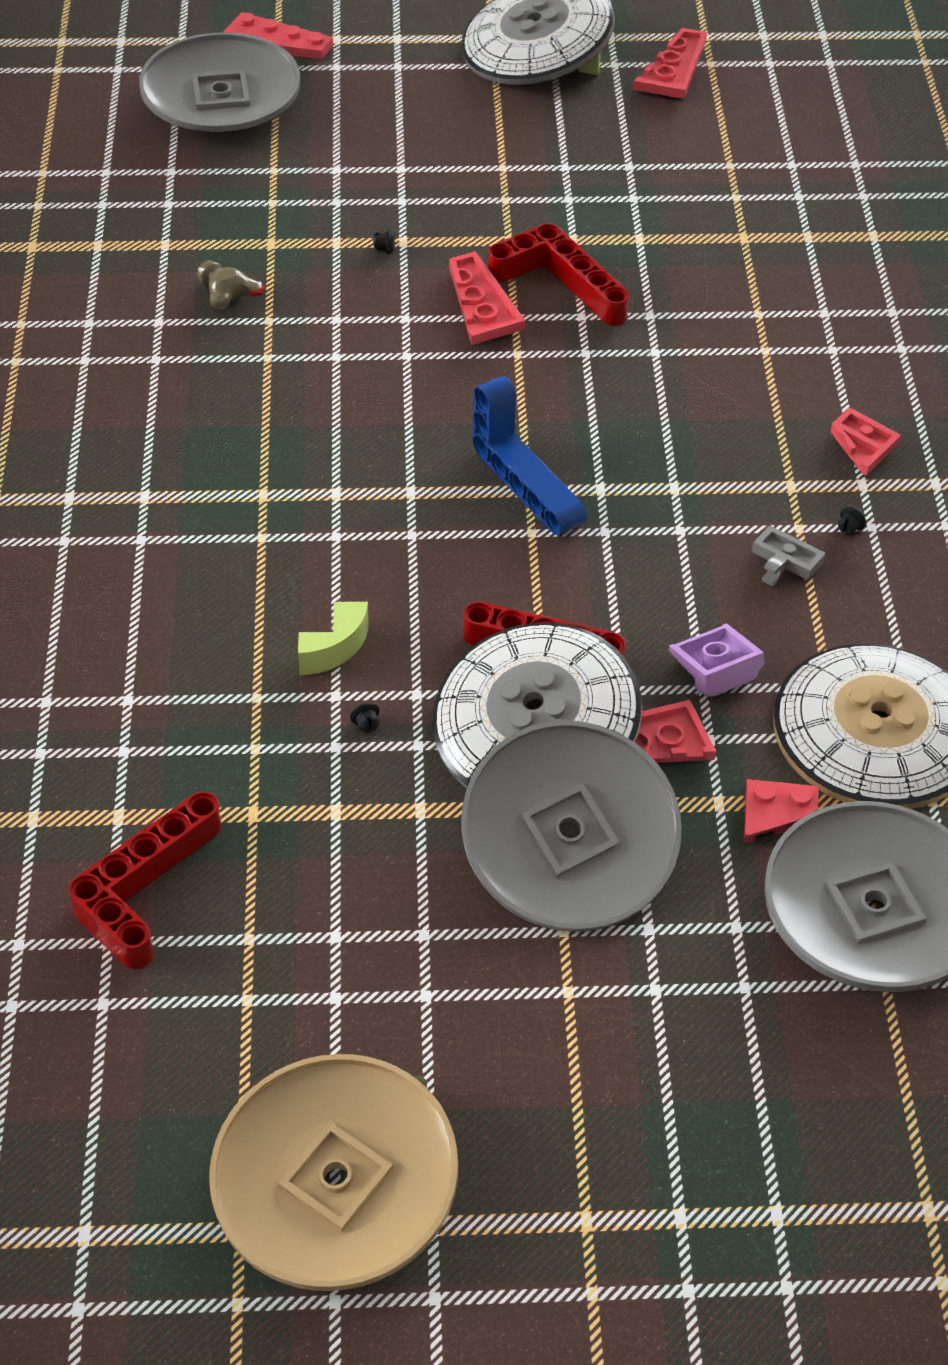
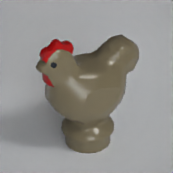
[197,260,265,310]

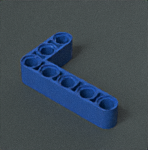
[472,375,587,536]

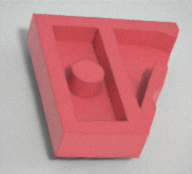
[831,407,901,476]
[743,779,819,843]

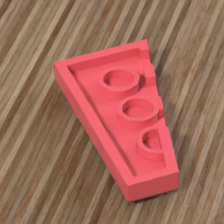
[224,12,334,60]
[633,28,707,99]
[449,251,525,345]
[635,700,716,763]

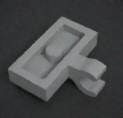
[751,525,826,586]

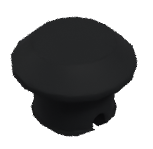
[373,228,395,254]
[838,507,866,535]
[350,702,380,733]

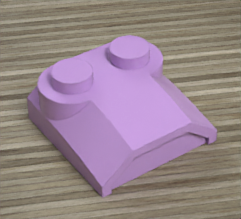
[669,623,765,697]

